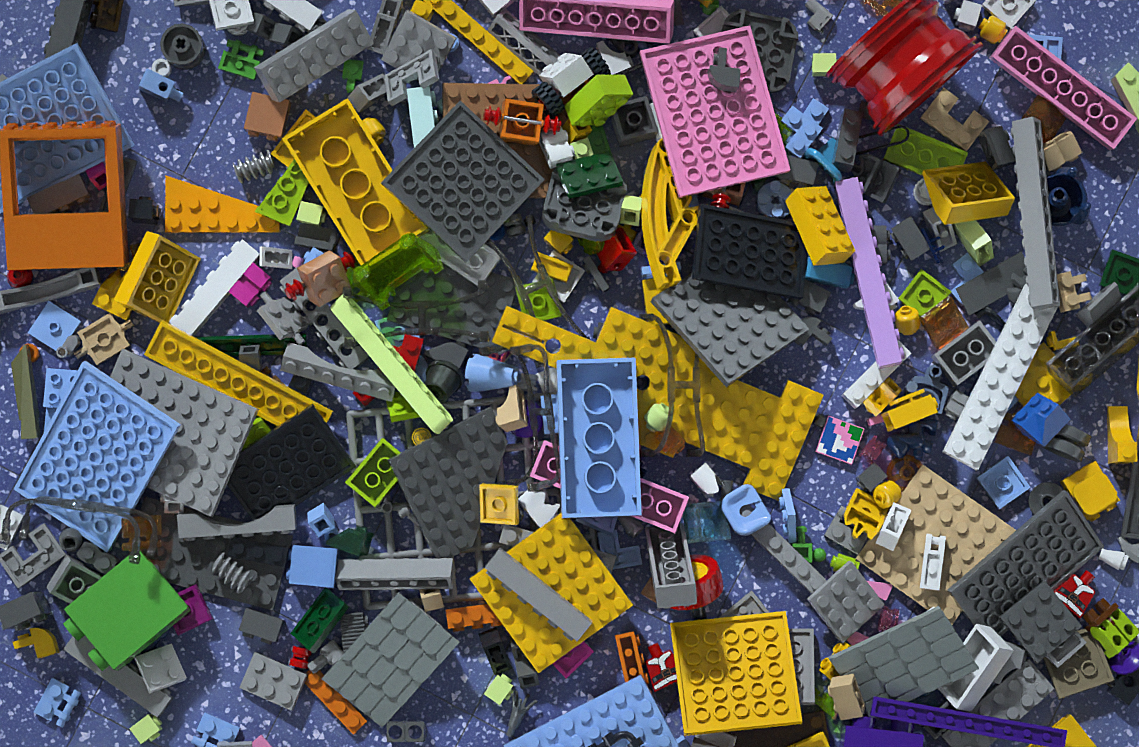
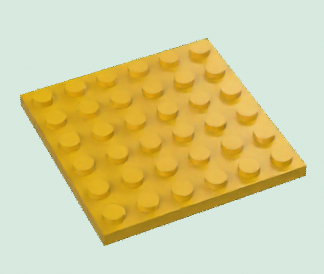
[470,513,633,673]
[670,611,802,736]

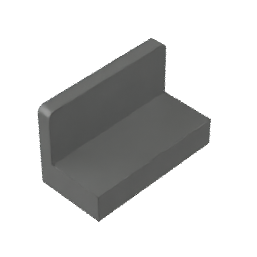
[294,224,338,253]

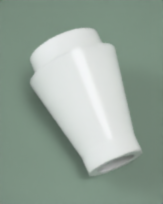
[1098,548,1129,570]

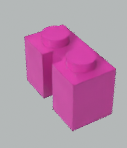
[228,263,272,308]

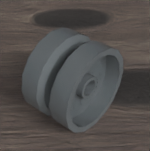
[160,23,206,70]
[1042,424,1092,462]

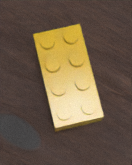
[785,186,855,266]

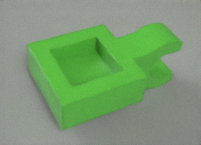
[342,59,364,93]

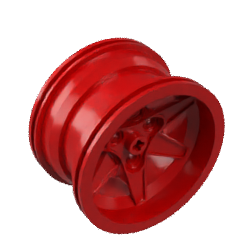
[826,0,983,136]

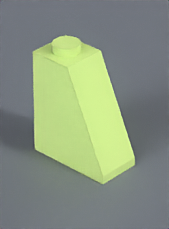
[952,220,994,267]

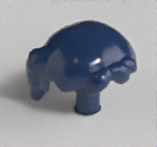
[1047,167,1091,226]

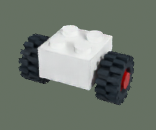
[531,47,611,118]

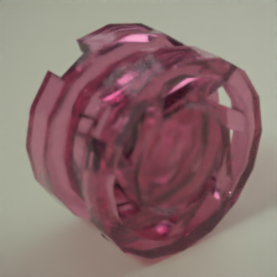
[858,435,887,465]
[877,606,899,632]

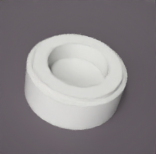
[152,59,172,78]

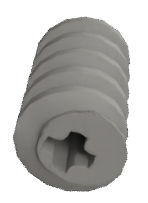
[233,150,275,184]
[211,552,254,594]

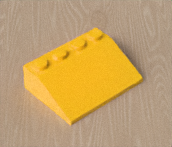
[922,161,1015,225]
[114,231,201,323]

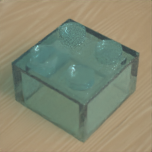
[683,501,731,544]

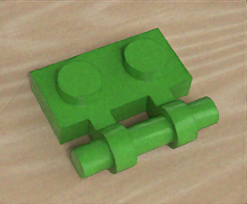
[218,39,265,81]

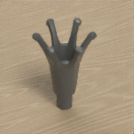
[506,691,538,737]

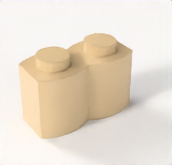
[1043,131,1082,172]

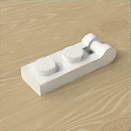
[920,534,946,590]

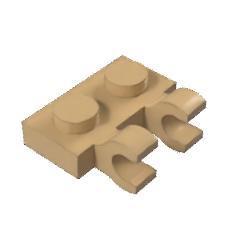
[1057,271,1092,313]

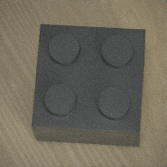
[610,96,658,147]

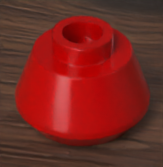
[7,269,33,288]

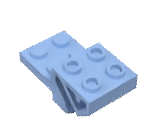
[43,368,77,432]

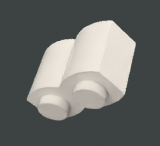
[539,127,575,169]

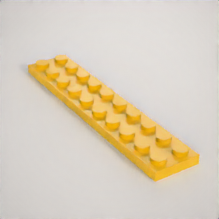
[144,320,333,426]

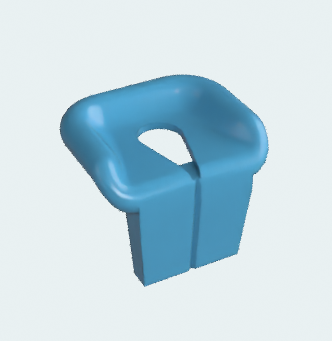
[804,137,842,185]

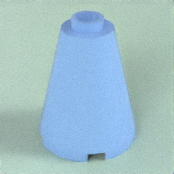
[465,354,521,392]

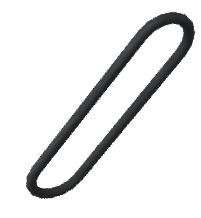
[855,125,910,156]

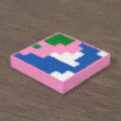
[815,416,865,465]

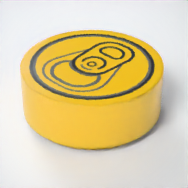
[412,428,431,445]

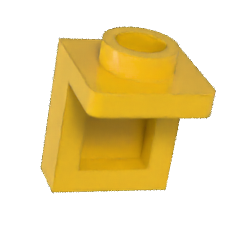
[1046,331,1078,352]

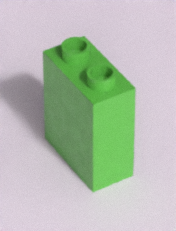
[63,548,191,671]

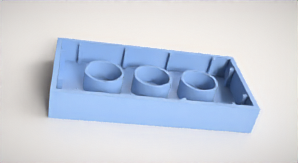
[556,358,642,518]

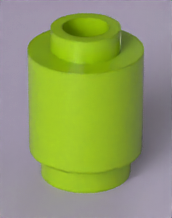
[830,553,860,572]

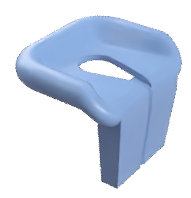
[721,484,771,536]

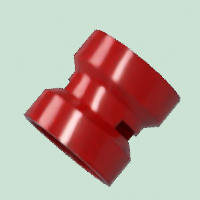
[289,646,312,669]

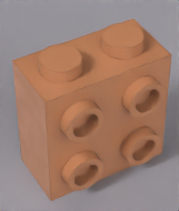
[244,92,291,142]

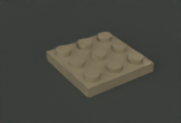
[1043,628,1114,700]

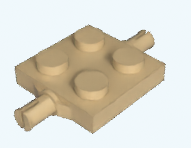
[73,313,134,366]

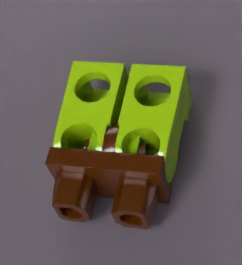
[1083,598,1139,659]

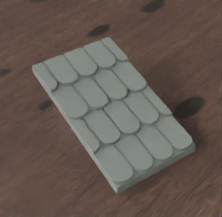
[322,592,459,727]
[828,606,979,717]

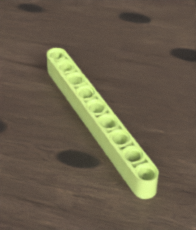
[330,293,453,434]

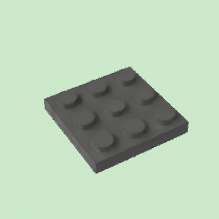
[999,581,1082,663]

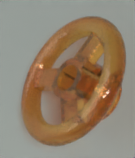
[886,454,922,492]

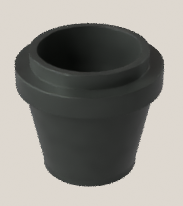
[425,360,464,404]

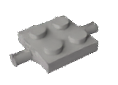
[257,291,309,345]

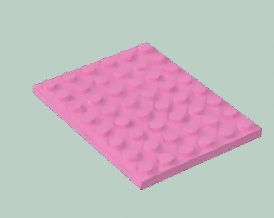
[639,26,790,198]

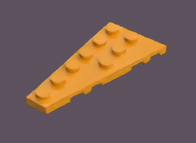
[165,175,280,233]

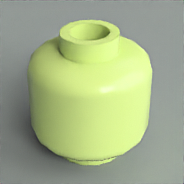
[644,403,673,432]

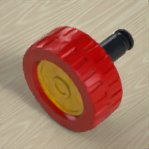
[671,554,724,621]

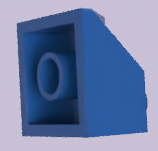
[1011,393,1071,447]

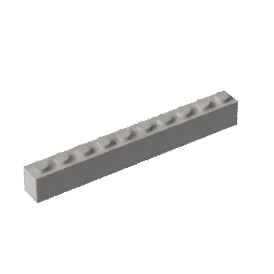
[1011,117,1060,310]

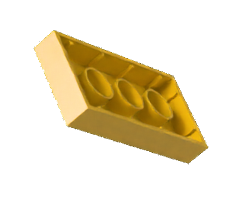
[282,98,430,271]

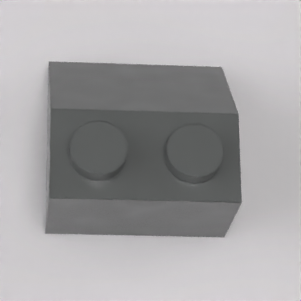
[978,126,1016,171]

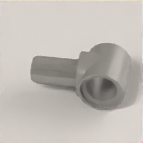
[307,639,344,674]

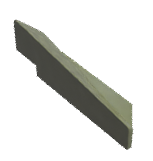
[11,344,41,440]

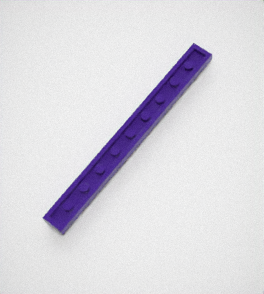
[870,696,1067,747]

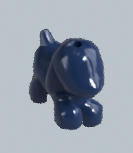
[886,419,938,461]

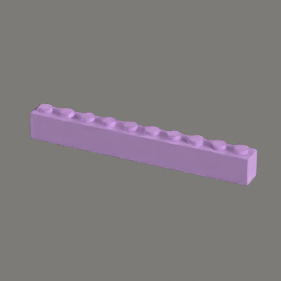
[834,177,905,370]

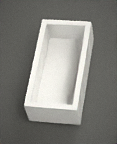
[937,624,1014,712]

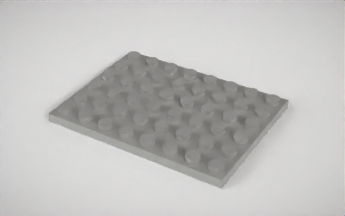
[110,349,259,517]

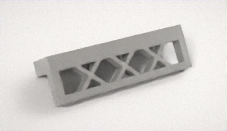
[487,9,561,75]

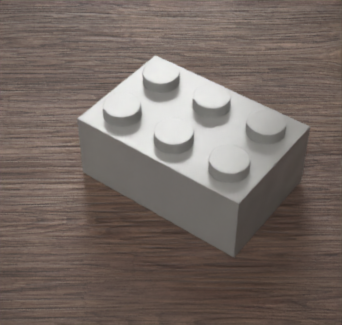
[931,320,996,387]

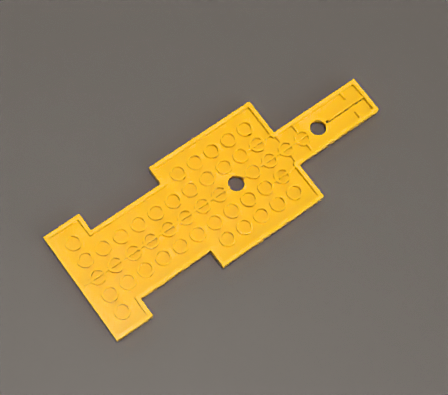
[491,306,824,501]

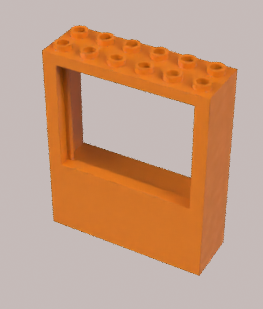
[0,120,129,270]

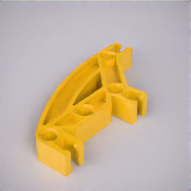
[641,138,708,290]

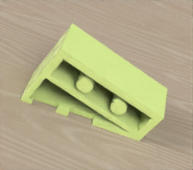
[1110,62,1139,133]

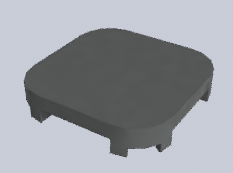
[721,9,798,93]
[542,168,627,241]

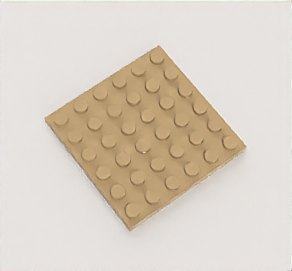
[855,464,1016,625]

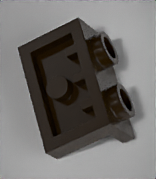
[89,0,124,33]

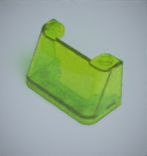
[353,233,443,311]

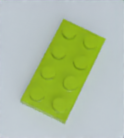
[883,124,968,176]

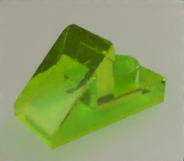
[815,687,835,717]

